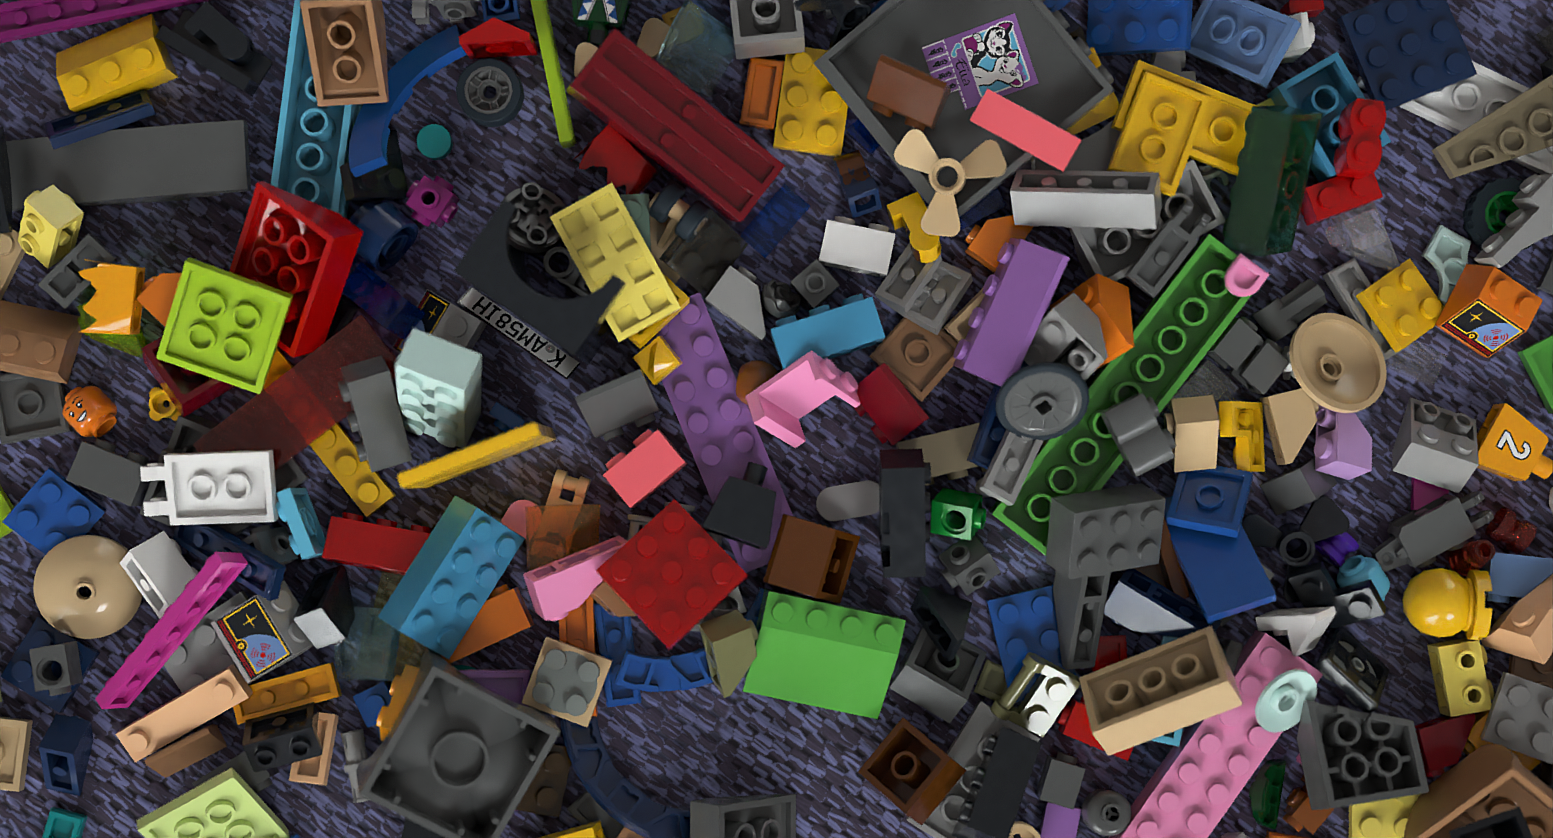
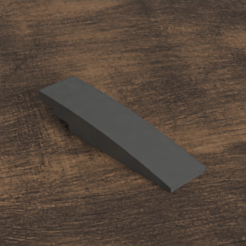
[6,120,251,212]

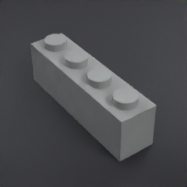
[1010,170,1162,230]

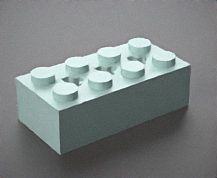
[395,328,482,449]

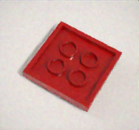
[596,499,748,650]

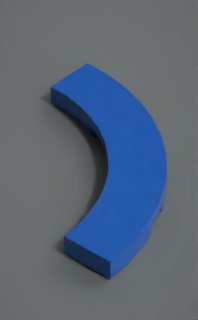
[349,25,467,178]
[614,587,764,692]

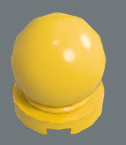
[1402,568,1492,640]

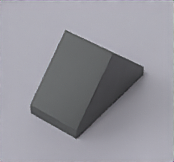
[1259,456,1337,516]

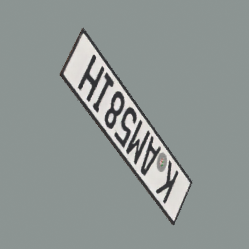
[457,287,580,379]

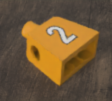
[1477,403,1553,481]

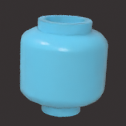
[1336,555,1390,601]

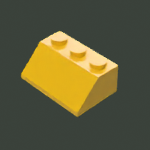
[56,14,178,112]

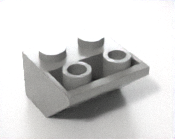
[1024,293,1108,381]
[1392,397,1479,493]

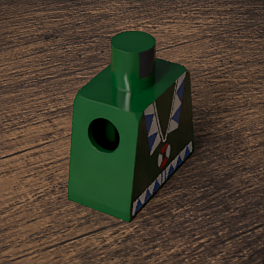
[572,0,633,48]

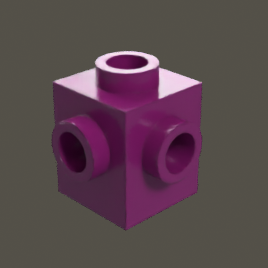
[406,175,460,228]

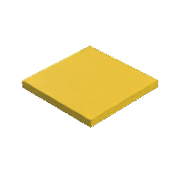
[397,422,556,488]

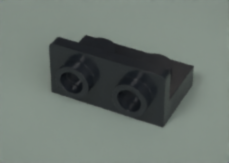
[242,702,323,772]

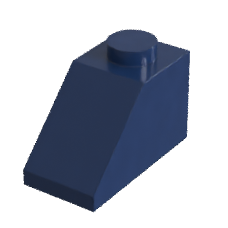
[39,714,93,796]

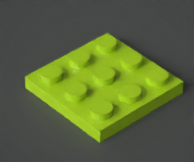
[156,258,294,395]

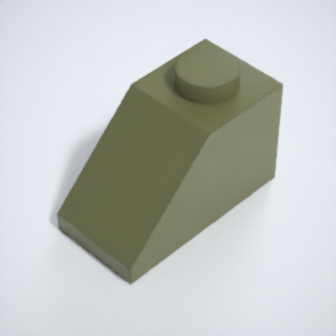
[699,609,758,698]

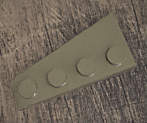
[1431,75,1553,179]

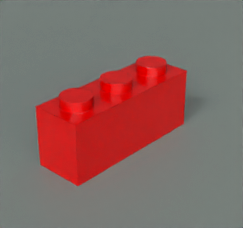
[322,512,432,575]

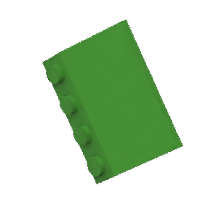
[742,588,906,719]

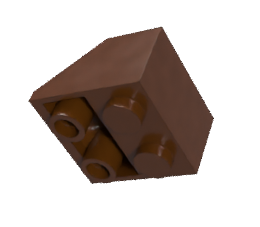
[763,514,860,604]

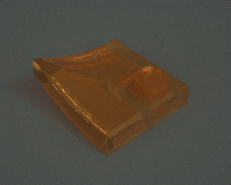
[525,504,600,571]

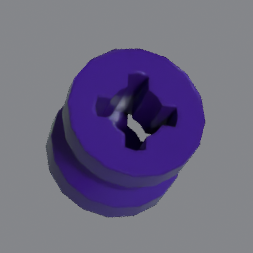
[1314,532,1359,568]

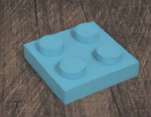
[276,488,326,559]

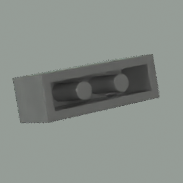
[338,355,412,473]

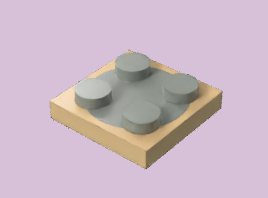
[521,636,613,727]

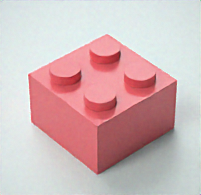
[603,429,688,508]

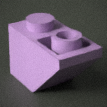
[1314,404,1372,480]

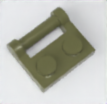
[990,652,1080,738]

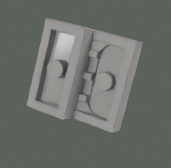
[875,242,973,335]

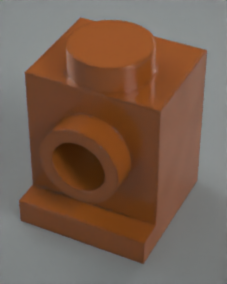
[1282,775,1335,834]

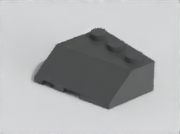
[1297,700,1429,810]

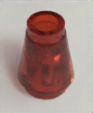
[1449,540,1495,576]

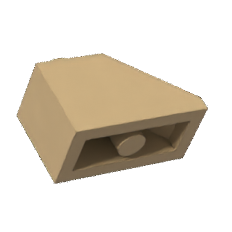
[1260,388,1319,465]

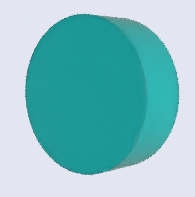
[417,124,453,160]

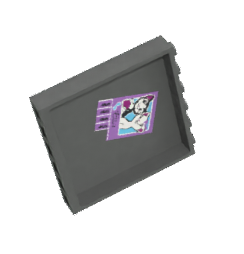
[814,0,1115,218]

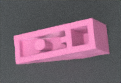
[523,535,628,621]

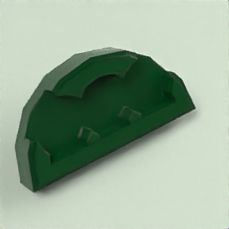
[1249,759,1286,830]

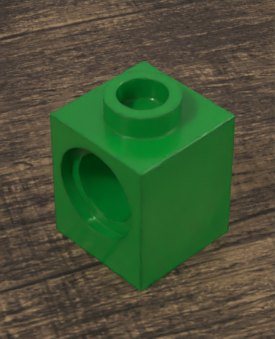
[930,488,987,541]

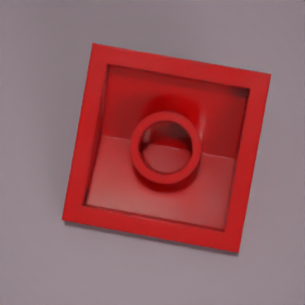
[459,17,538,59]

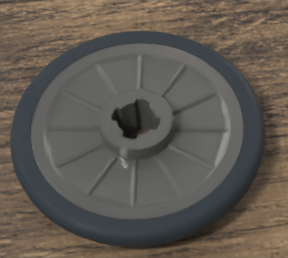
[996,362,1089,440]

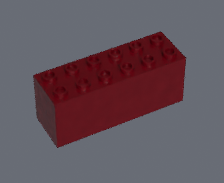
[565,28,785,222]

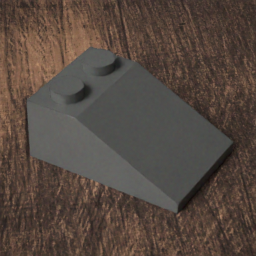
[690,794,796,838]

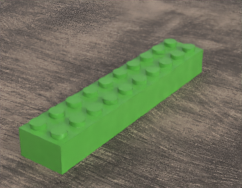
[989,234,1251,556]

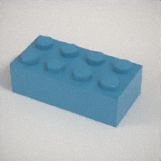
[378,496,525,659]

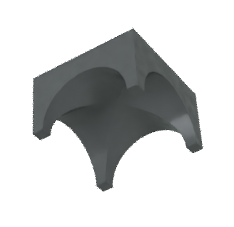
[356,647,560,838]

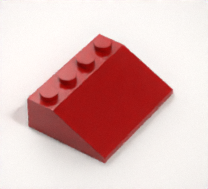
[229,181,364,358]

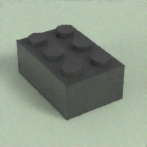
[1046,483,1166,580]

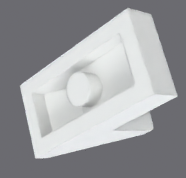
[1255,606,1336,657]

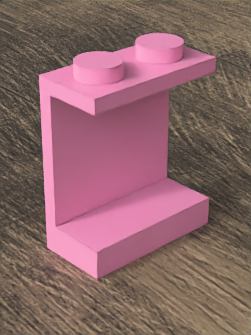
[745,351,861,448]

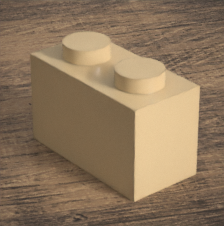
[1164,395,1219,472]

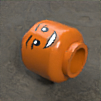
[62,386,117,437]

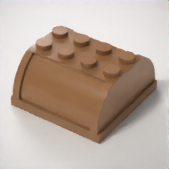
[1403,744,1553,838]

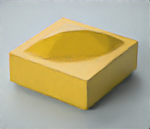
[633,336,683,385]

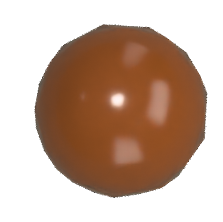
[736,360,779,405]

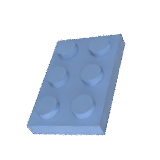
[1185,0,1301,88]

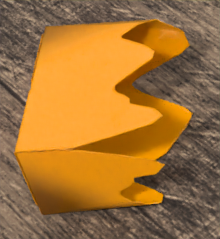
[78,259,146,335]

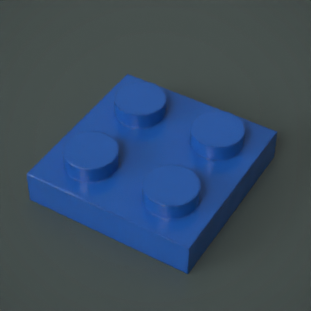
[1167,465,1253,538]
[2,466,107,555]

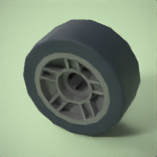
[456,58,525,128]

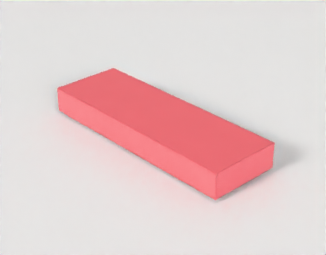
[970,88,1082,173]

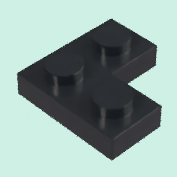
[339,130,408,201]
[1288,561,1386,631]

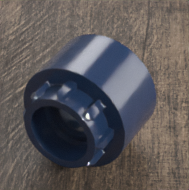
[349,201,418,271]

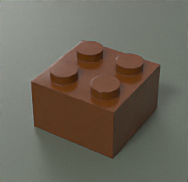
[858,717,967,825]

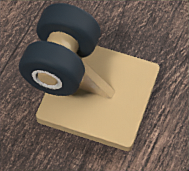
[649,181,713,285]

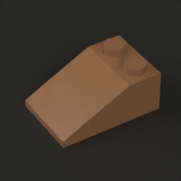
[300,0,389,107]

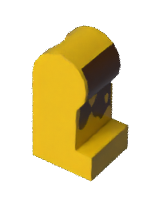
[886,191,942,263]

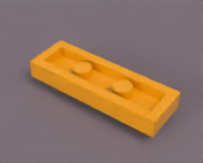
[233,662,342,725]

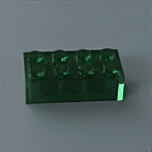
[1223,105,1322,257]

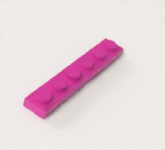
[95,552,248,709]

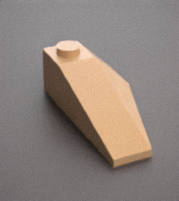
[1481,574,1553,664]

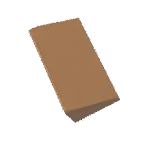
[144,724,227,777]

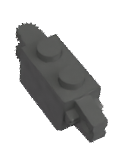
[1371,490,1494,572]

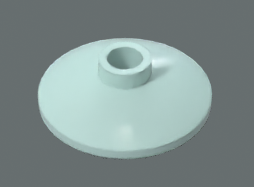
[1255,669,1317,732]

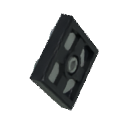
[1316,626,1390,713]

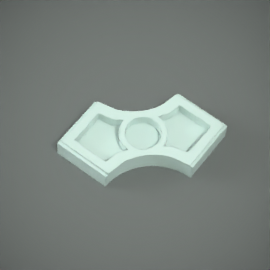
[1421,225,1471,307]

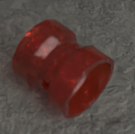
[1485,507,1537,555]

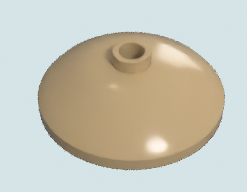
[1289,313,1387,413]
[33,535,143,639]

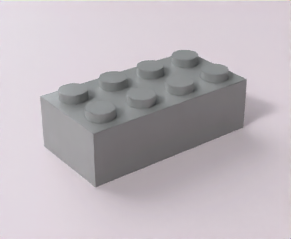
[730,0,805,59]

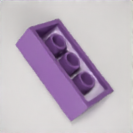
[953,238,1069,386]

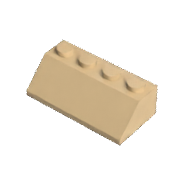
[1079,626,1243,756]

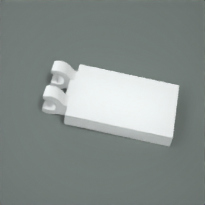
[140,449,278,525]

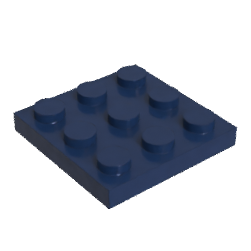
[1337,0,1477,111]

